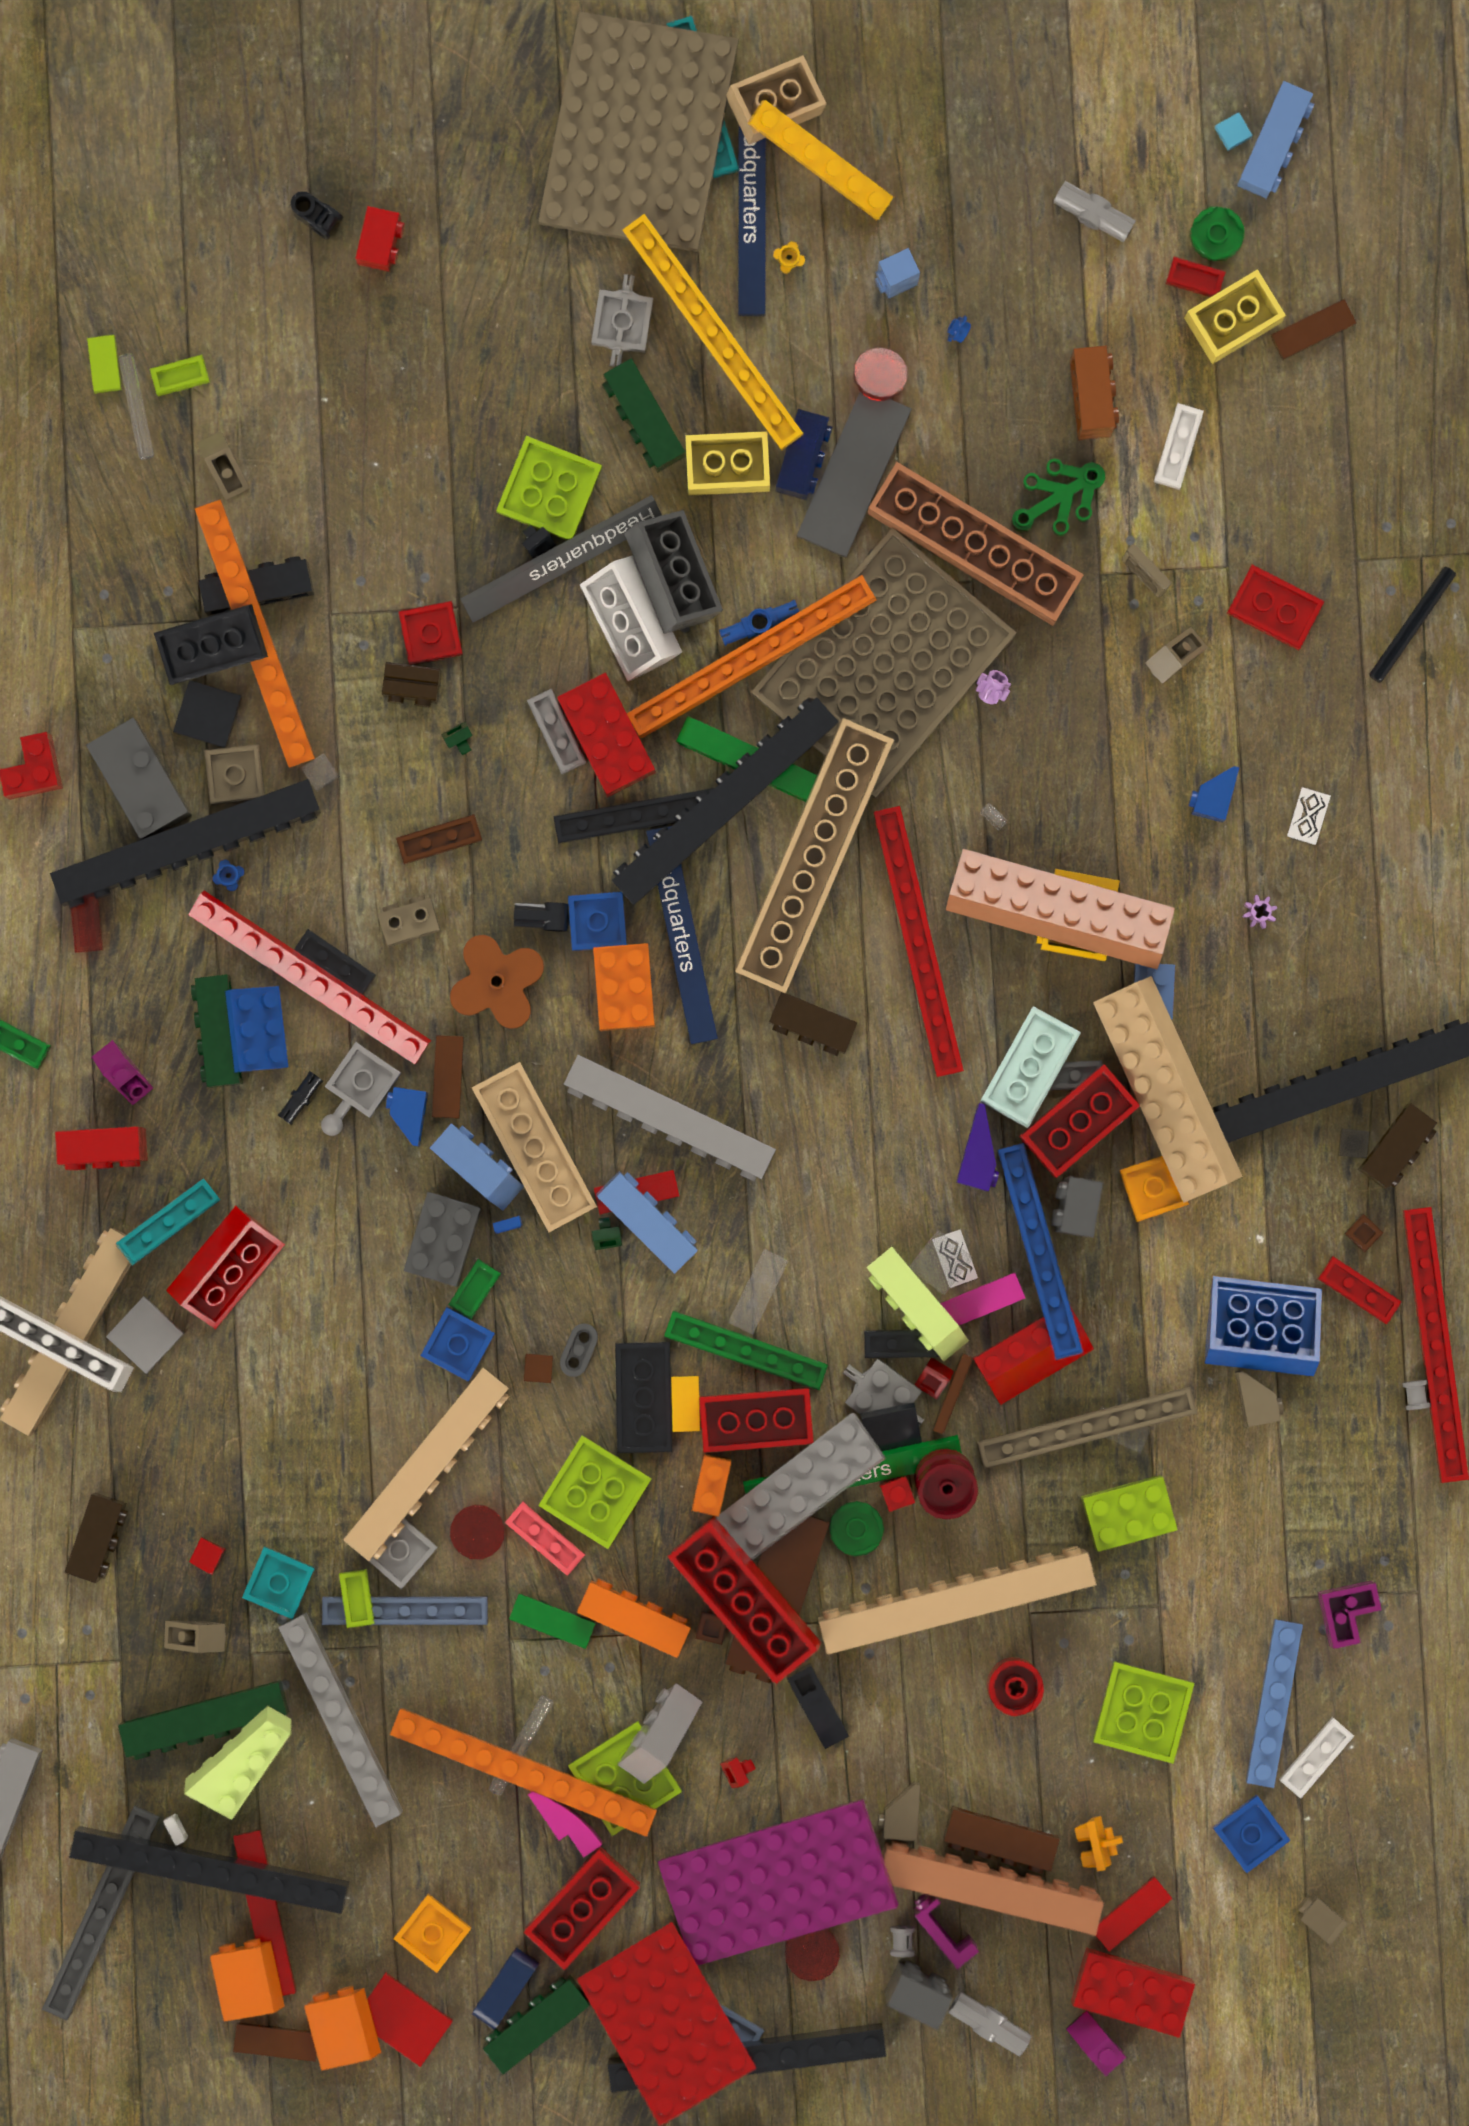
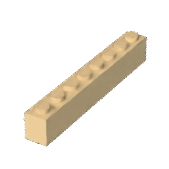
[0,1228,131,1436]
[343,1368,510,1561]

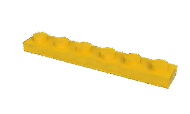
[748,100,893,220]

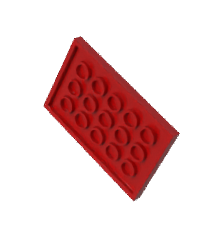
[577,1922,757,2126]

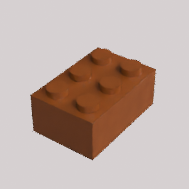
[1069,345,1119,440]

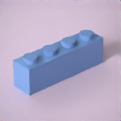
[1237,81,1314,199]
[596,1171,698,1274]

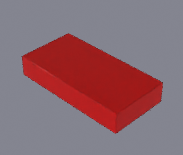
[1165,256,1226,297]

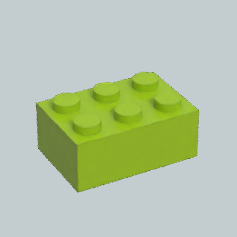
[1081,1475,1178,1552]

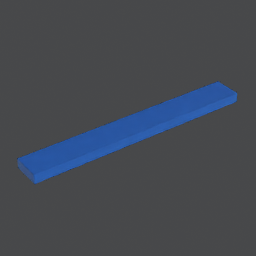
[998,1143,1083,1360]

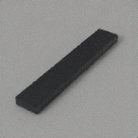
[553,788,714,844]

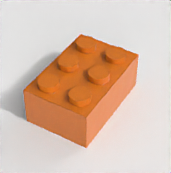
[593,943,655,1031]

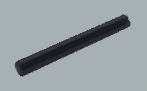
[1369,566,1456,683]

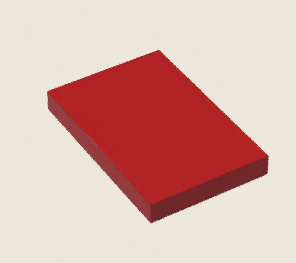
[1226,564,1325,651]
[367,1972,453,2067]

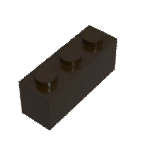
[769,992,858,1057]
[1358,1103,1437,1189]
[64,1493,128,1583]

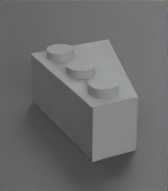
[618,1683,702,1784]

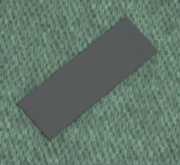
[797,387,912,558]

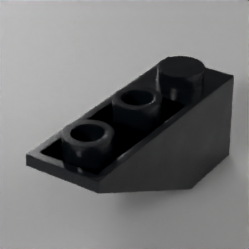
[786,1663,849,1749]

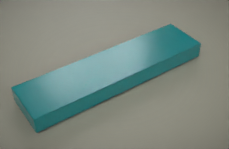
[116,1178,220,1266]

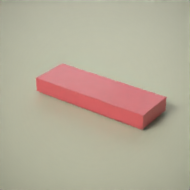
[505,1502,586,1576]

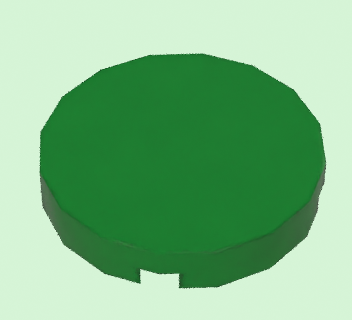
[1190,206,1245,261]
[829,1501,884,1556]

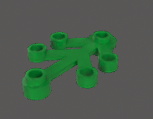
[1012,458,1105,536]

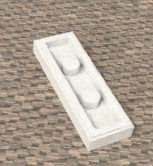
[1154,403,1204,490]
[1279,1717,1354,1799]

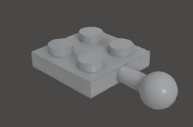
[321,1042,401,1136]

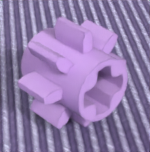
[976,670,1011,704]
[1243,895,1277,929]

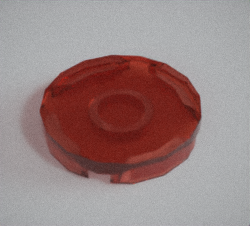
[853,347,908,401]
[450,1504,505,1560]
[785,1929,840,1981]

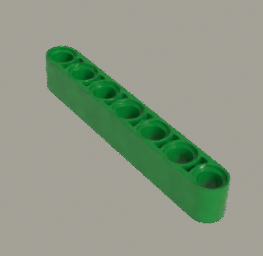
[675,717,817,802]

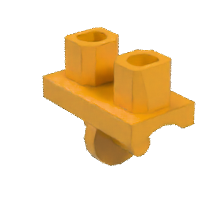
[1075,1816,1123,1871]

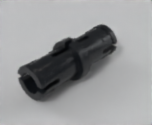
[278,1071,324,1125]

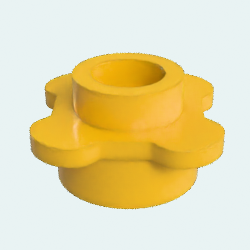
[773,241,805,273]

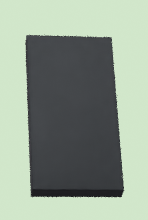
[154,604,268,685]
[615,1342,672,1453]

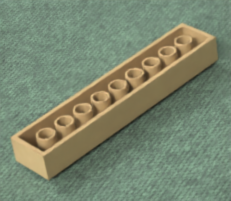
[735,718,894,993]
[818,1546,1096,1655]

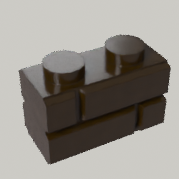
[382,662,442,708]

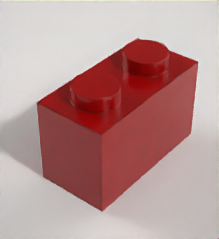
[355,206,405,272]

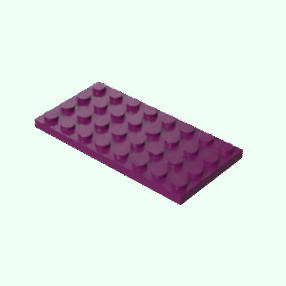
[658,1799,899,1966]

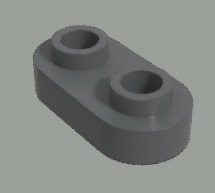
[560,1324,598,1377]

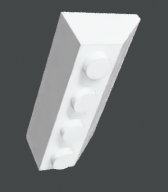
[580,556,682,681]

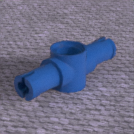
[719,600,800,646]

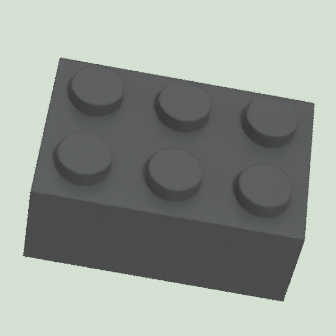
[1051,1177,1103,1238]
[403,1192,482,1287]
[884,1960,953,2030]

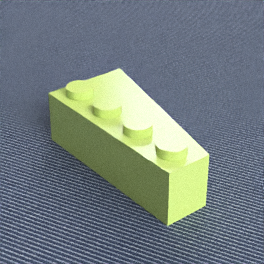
[866,1247,969,1361]
[184,1706,291,1820]

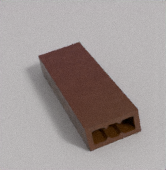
[725,1516,829,1683]

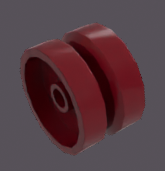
[914,1449,979,1520]

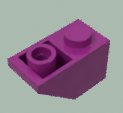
[91,1040,153,1106]

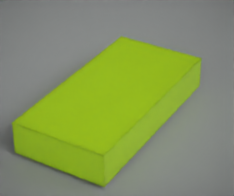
[87,335,122,393]
[150,355,210,396]
[339,1569,375,1628]

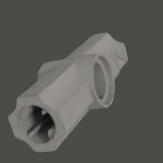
[1053,181,1136,243]
[948,1991,1032,2057]

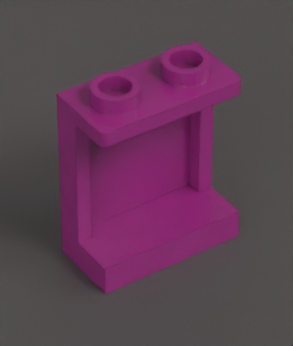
[913,1893,979,1969]

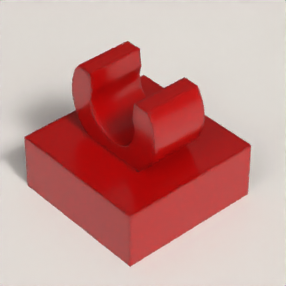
[720,1758,756,1788]

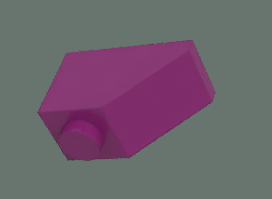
[1066,2010,1126,2076]

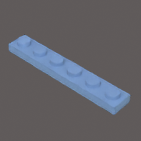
[1246,1619,1303,1788]

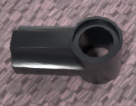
[514,902,569,932]

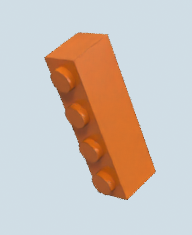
[577,1578,691,1658]

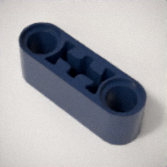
[472,1947,539,2030]

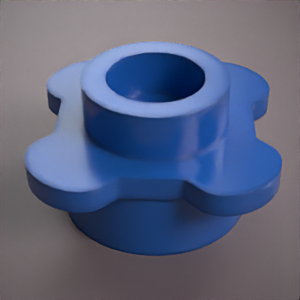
[947,316,971,343]
[212,859,244,891]

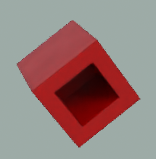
[879,1476,915,1512]

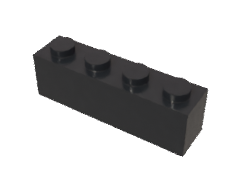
[198,556,315,616]

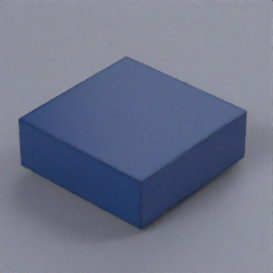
[492,1216,523,1234]

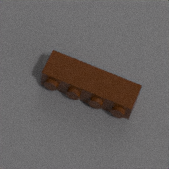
[943,1806,1060,1874]

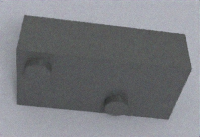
[624,510,723,634]
[86,718,192,840]

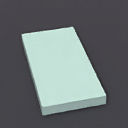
[980,1006,1081,1128]

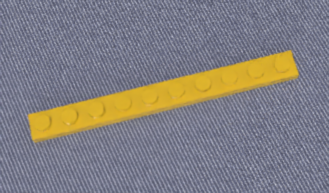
[622,214,804,451]

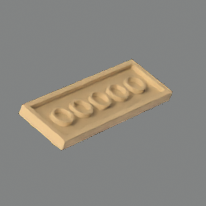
[472,1062,597,1233]

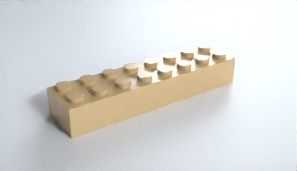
[1093,976,1242,1202]

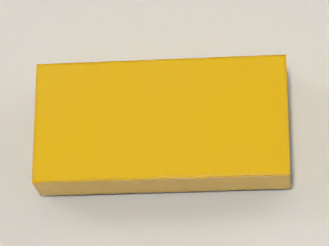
[671,1376,700,1432]

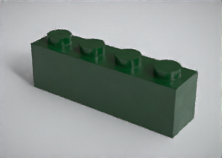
[602,358,686,473]
[191,974,243,1088]
[482,1975,590,2075]

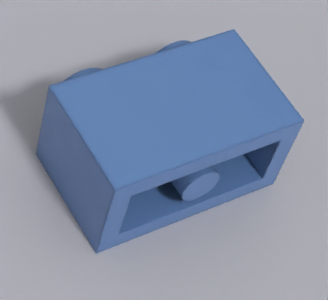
[875,248,920,299]

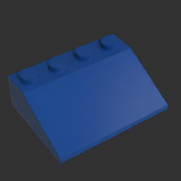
[1205,1276,1322,1376]

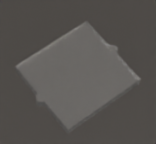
[909,1230,973,1295]

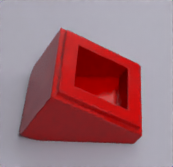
[914,1358,954,1400]
[189,1537,226,1575]

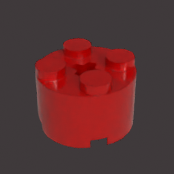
[987,1657,1044,1716]

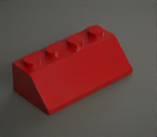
[166,1206,285,1330]
[972,1306,1094,1405]

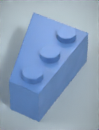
[430,1123,524,1211]

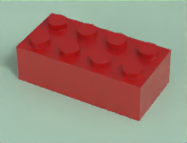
[557,672,656,798]
[1019,1064,1140,1178]
[699,1388,814,1453]
[523,1846,640,1970]
[1071,1947,1195,2038]

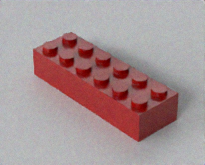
[668,1516,822,1684]

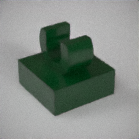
[441,721,473,755]
[592,1217,623,1250]

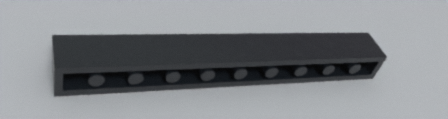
[612,697,839,905]
[50,779,321,909]
[1212,1019,1469,1143]
[69,1826,350,1914]
[608,2023,887,2093]

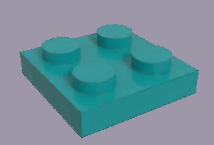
[242,1546,315,1619]

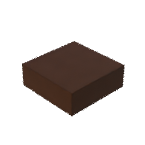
[1344,1214,1384,1253]
[524,1354,553,1383]
[695,1611,726,1645]

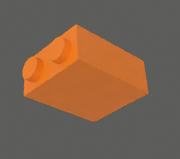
[692,1453,731,1517]
[210,1939,285,2021]
[304,1986,381,2071]

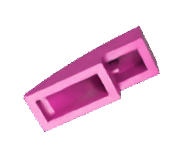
[940,1273,1025,1326]
[528,1791,603,1857]

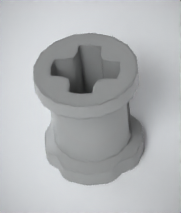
[1402,1380,1431,1410]
[890,1925,915,1957]

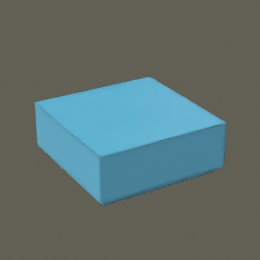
[1215,112,1253,151]

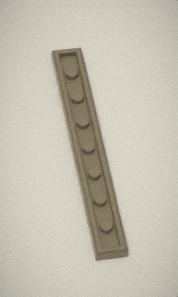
[977,1386,1197,1469]

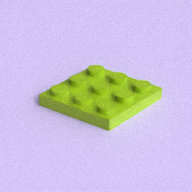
[496,436,602,541]
[538,1435,652,1549]
[1093,1661,1195,1764]
[568,1721,682,1836]

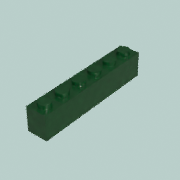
[118,1680,289,1760]

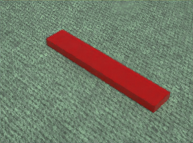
[233,1829,297,1996]

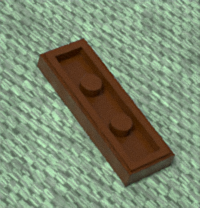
[1271,299,1356,360]
[396,814,483,865]
[432,1035,464,1119]
[932,1353,973,1434]
[233,2022,317,2062]

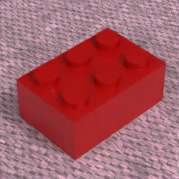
[55,1127,148,1171]

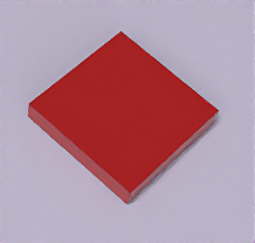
[398,601,463,665]

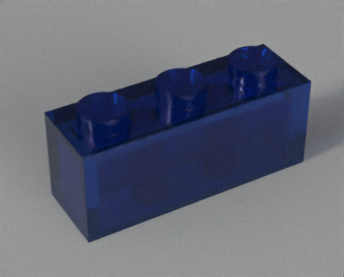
[776,409,833,500]

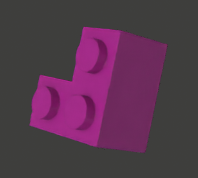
[1317,1580,1382,1649]

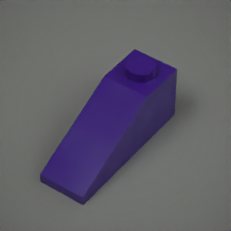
[956,1103,999,1192]

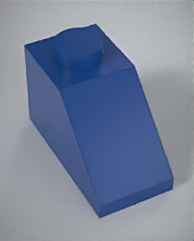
[1188,766,1240,823]
[386,1087,428,1147]

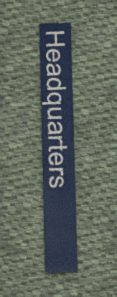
[738,125,766,316]
[646,826,718,1045]

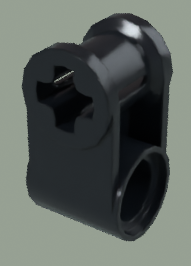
[291,191,344,240]

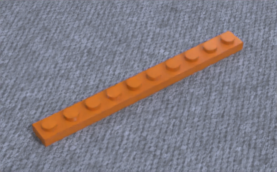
[194,499,315,768]
[627,575,877,739]
[390,1708,657,1837]

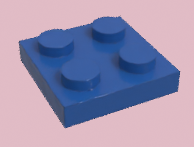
[568,892,627,951]
[420,1307,495,1382]
[1213,1794,1291,1873]

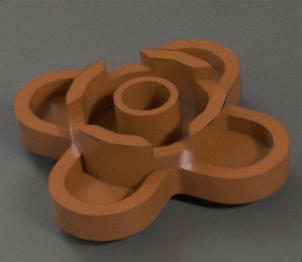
[450,935,544,1029]

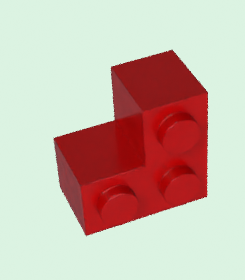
[0,732,63,800]

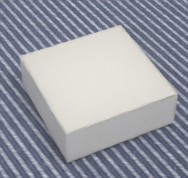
[163,1813,188,1846]

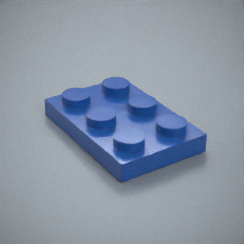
[225,986,288,1072]

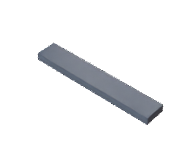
[322,1596,488,1625]

